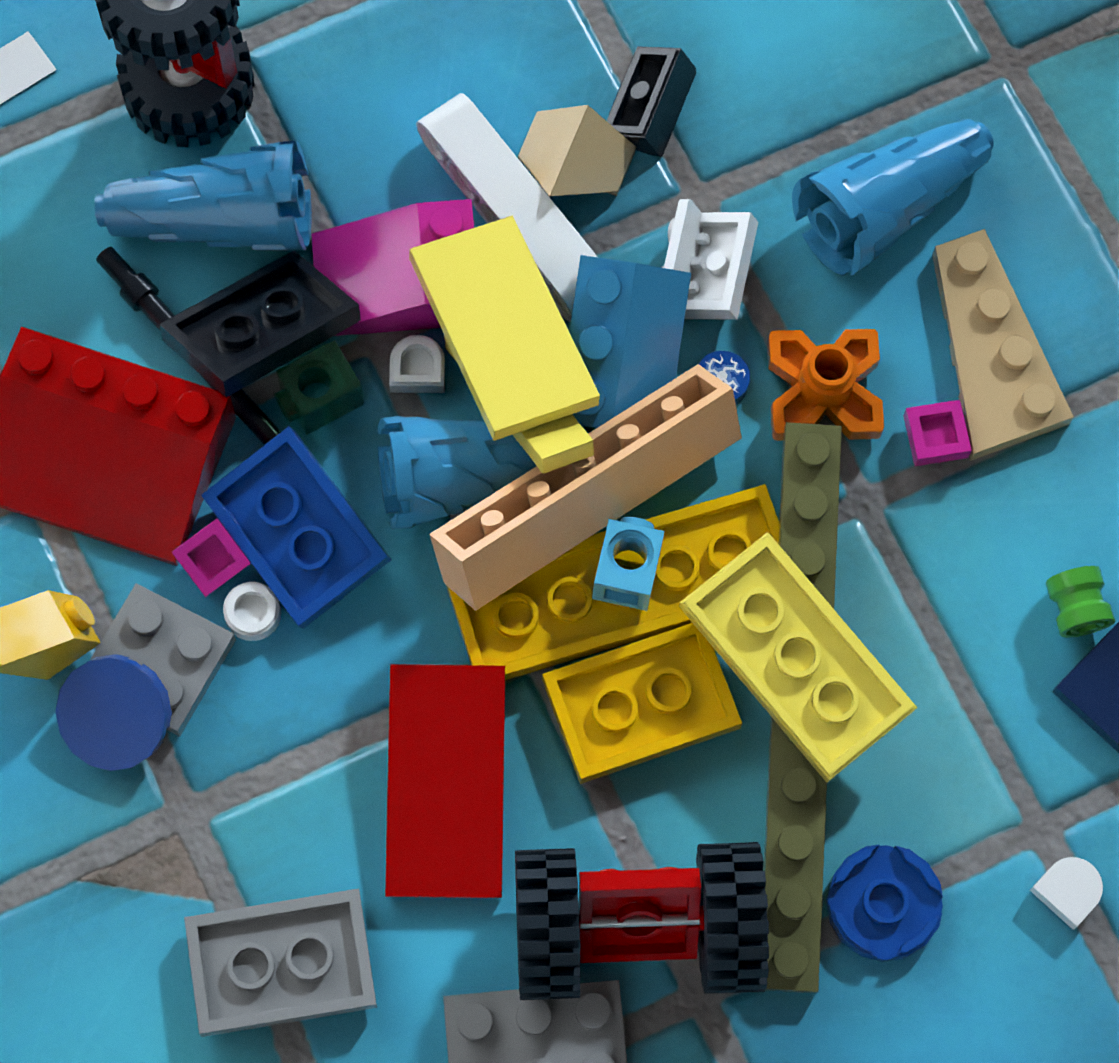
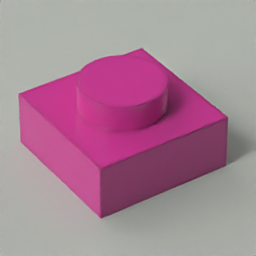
[903,400,972,467]
[172,518,251,597]

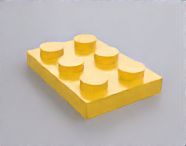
[542,623,742,784]

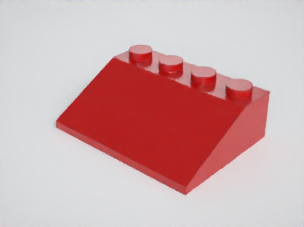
[0,326,236,566]

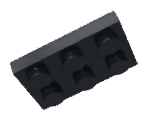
[160,251,361,397]

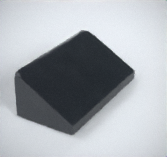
[607,46,696,157]

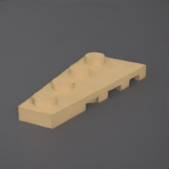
[932,229,1074,461]

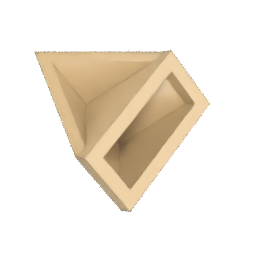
[518,105,636,197]

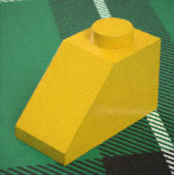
[0,590,101,680]

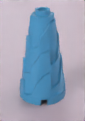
[792,119,994,276]
[95,141,312,251]
[377,416,536,529]

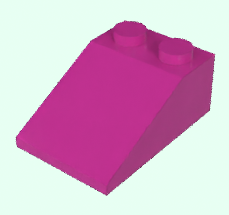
[311,199,474,336]

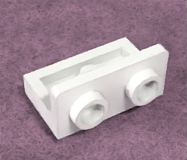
[661,199,759,320]

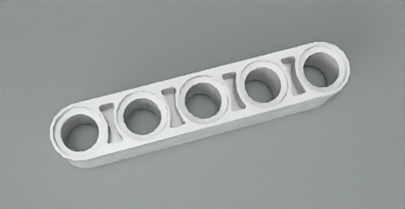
[416,93,597,322]

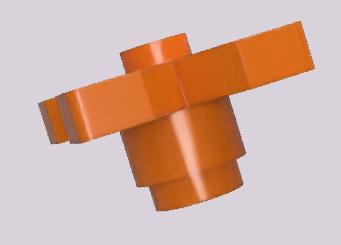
[767,329,884,441]

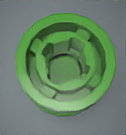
[1045,566,1115,638]

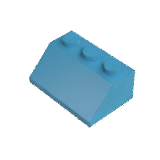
[569,255,691,428]

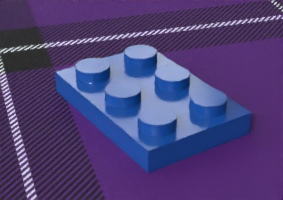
[201,426,392,629]

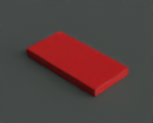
[385,664,505,898]

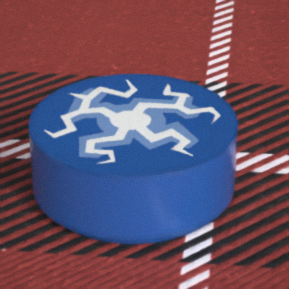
[699,351,750,404]

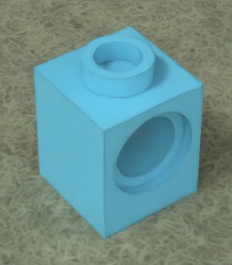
[592,517,665,611]

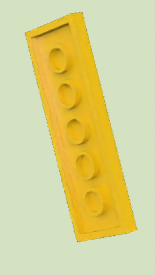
[446,484,779,680]

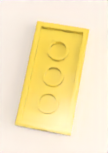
[409,215,600,441]
[679,532,918,783]

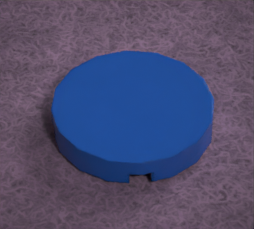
[55,654,172,771]
[826,845,943,962]

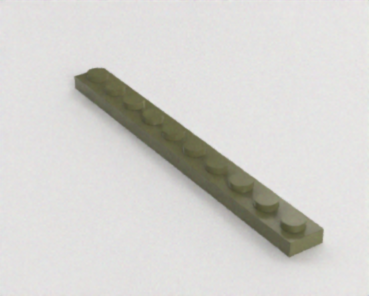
[763,422,842,994]

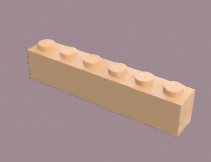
[429,364,742,611]

